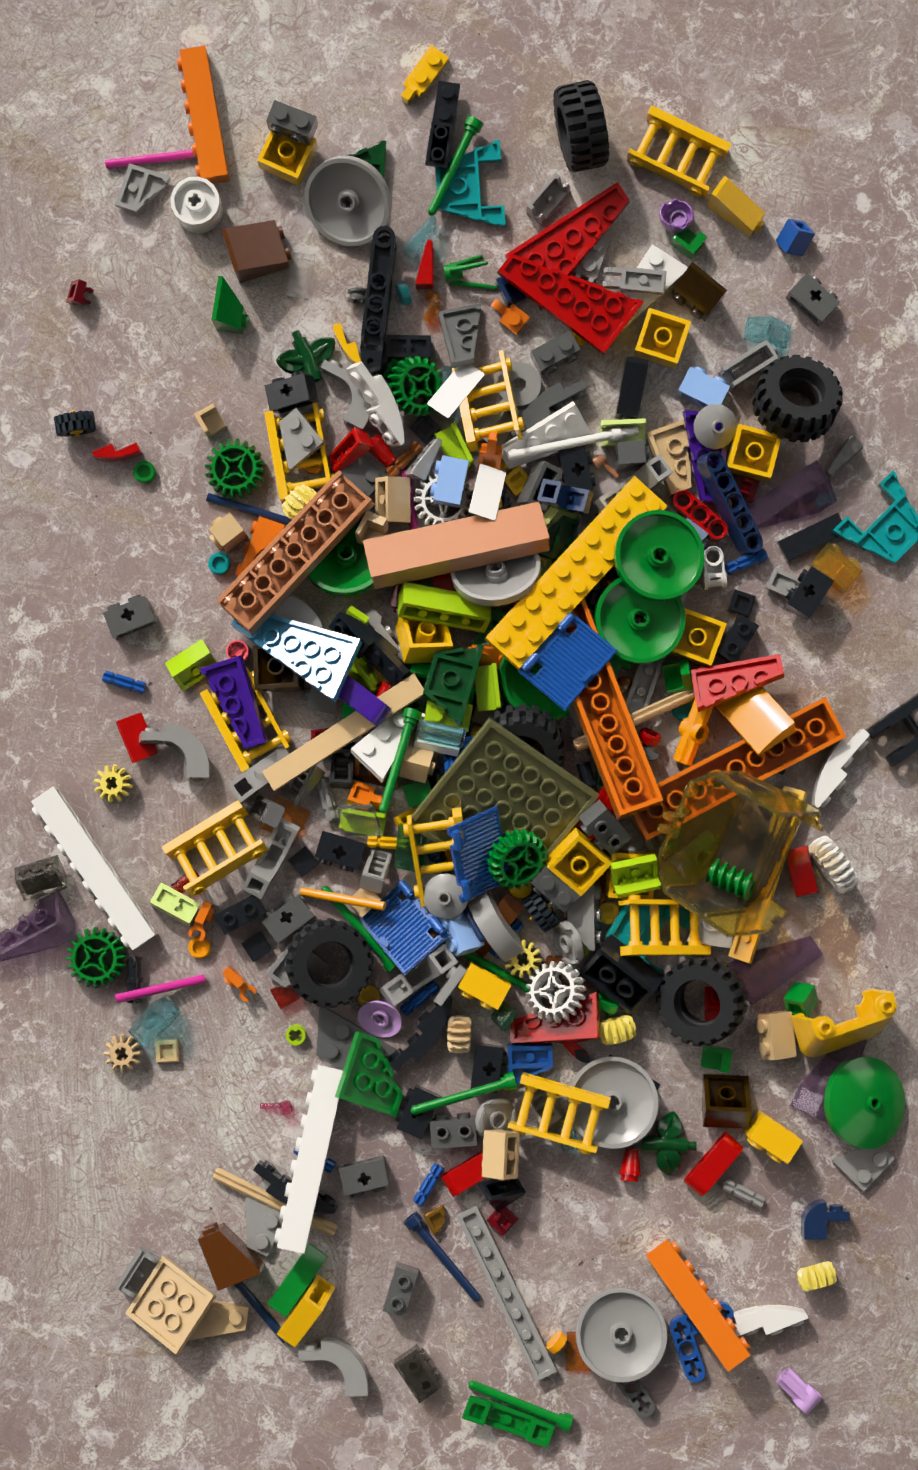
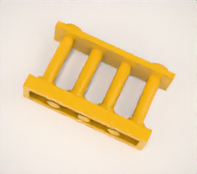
[627,105,731,197]
[452,350,525,452]
[264,403,335,503]
[200,668,292,773]
[162,800,269,897]
[403,807,475,907]
[619,895,711,956]
[508,1072,611,1155]

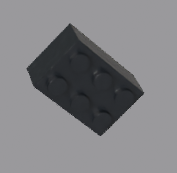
[579,934,664,1016]

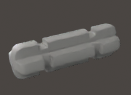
[316,777,339,821]
[722,1179,765,1208]

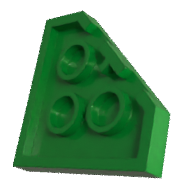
[335,1031,403,1117]

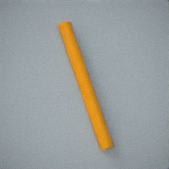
[300,887,386,911]

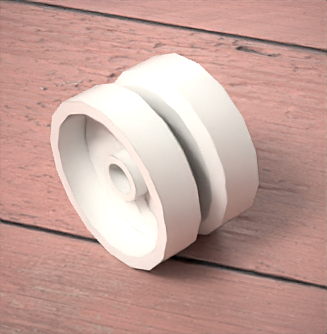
[171,176,223,234]

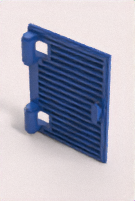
[518,612,618,711]
[447,806,507,903]
[359,880,451,976]

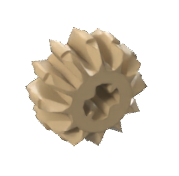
[447,1015,472,1054]
[103,1033,143,1073]

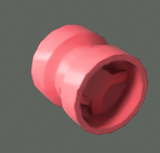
[226,640,251,662]

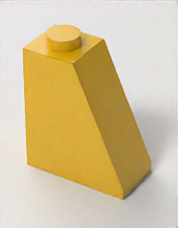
[707,176,765,237]
[277,1274,336,1347]

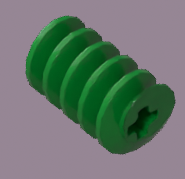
[705,858,757,901]

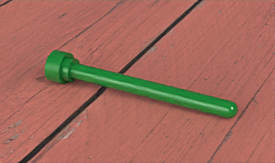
[428,116,484,216]
[379,708,422,814]
[321,886,396,973]
[438,941,531,992]
[410,1072,518,1115]
[468,1380,574,1433]

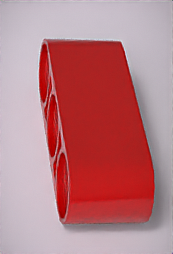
[672,490,728,542]
[684,1132,743,1197]
[441,1150,486,1197]

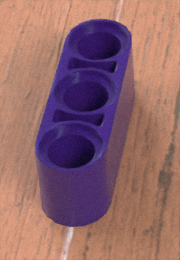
[338,676,392,727]

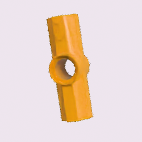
[673,699,713,766]

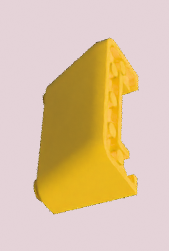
[790,989,897,1058]

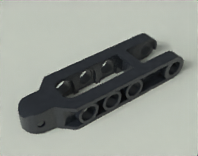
[360,226,397,375]
[866,694,918,767]

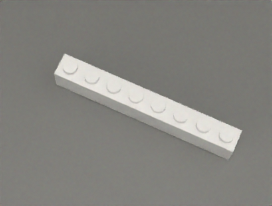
[31,786,158,950]
[274,1065,343,1254]

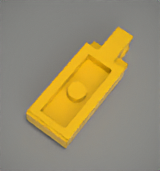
[401,45,449,105]

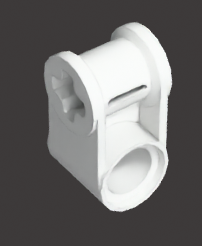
[702,546,727,590]

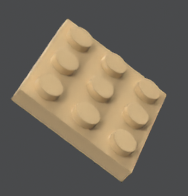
[125,1256,217,1354]

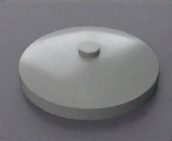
[304,156,392,246]
[451,553,541,606]
[567,1057,658,1149]
[575,1287,667,1382]

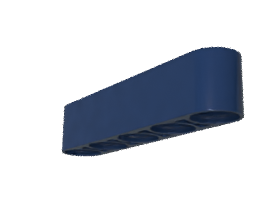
[697,451,763,554]

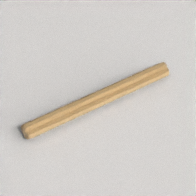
[573,689,695,751]
[213,1168,337,1236]

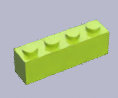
[398,582,491,633]

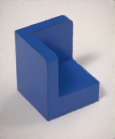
[776,218,815,256]

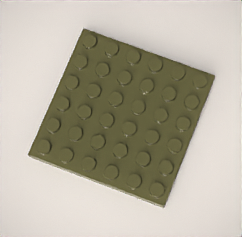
[411,718,599,894]

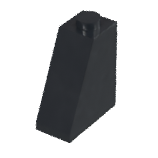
[615,356,649,420]

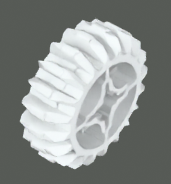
[414,474,472,525]
[809,836,858,894]
[525,961,586,1023]

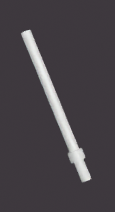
[507,425,639,460]

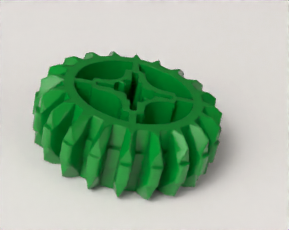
[387,356,445,417]
[205,438,265,499]
[487,828,548,890]
[65,927,127,988]

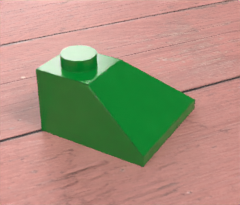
[211,276,249,334]

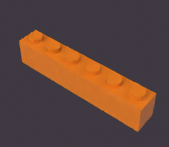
[177,45,230,184]
[645,1239,751,1372]

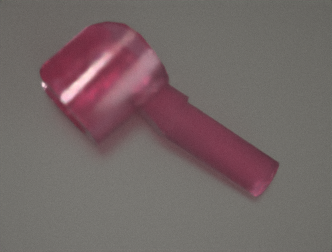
[260,1100,293,1115]

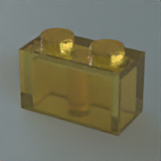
[808,542,863,594]

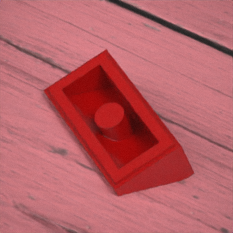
[116,713,158,763]

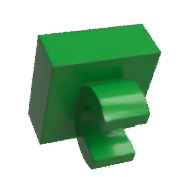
[597,990,618,1018]

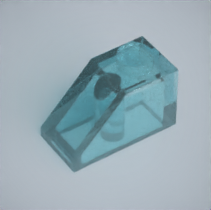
[128,995,182,1048]

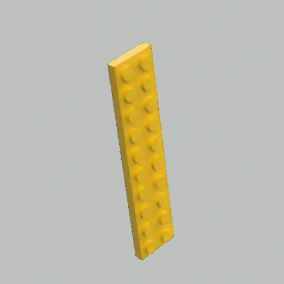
[485,476,667,669]

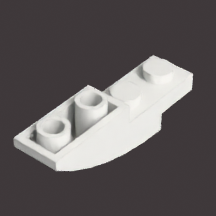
[346,362,404,447]
[811,729,870,809]
[733,1305,808,1336]

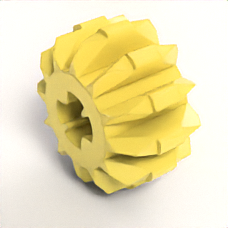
[282,484,317,520]
[94,765,133,803]
[505,939,542,978]
[600,1015,637,1045]
[797,1261,837,1292]

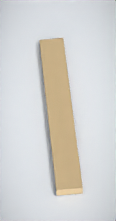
[262,674,424,791]

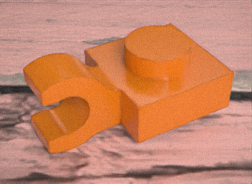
[491,299,531,335]
[347,781,383,811]
[188,901,216,942]
[222,965,258,1002]

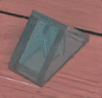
[743,316,791,349]

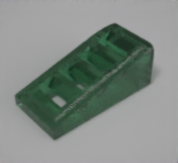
[491,1000,517,1031]

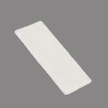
[427,365,485,418]
[469,464,506,521]

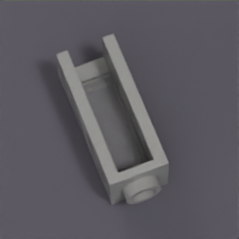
[718,339,779,392]

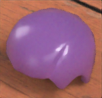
[659,199,694,233]

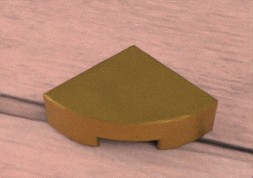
[423,1204,446,1236]

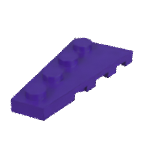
[683,410,726,503]
[199,655,268,748]

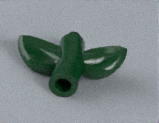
[276,330,335,383]
[642,1111,697,1176]

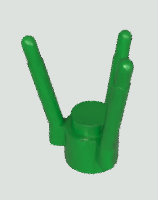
[444,255,497,290]

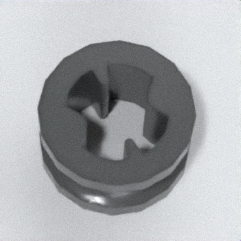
[348,288,366,304]

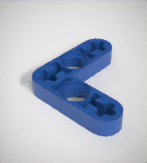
[669,1301,734,1383]

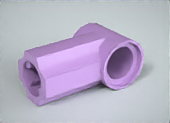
[776,1367,823,1415]

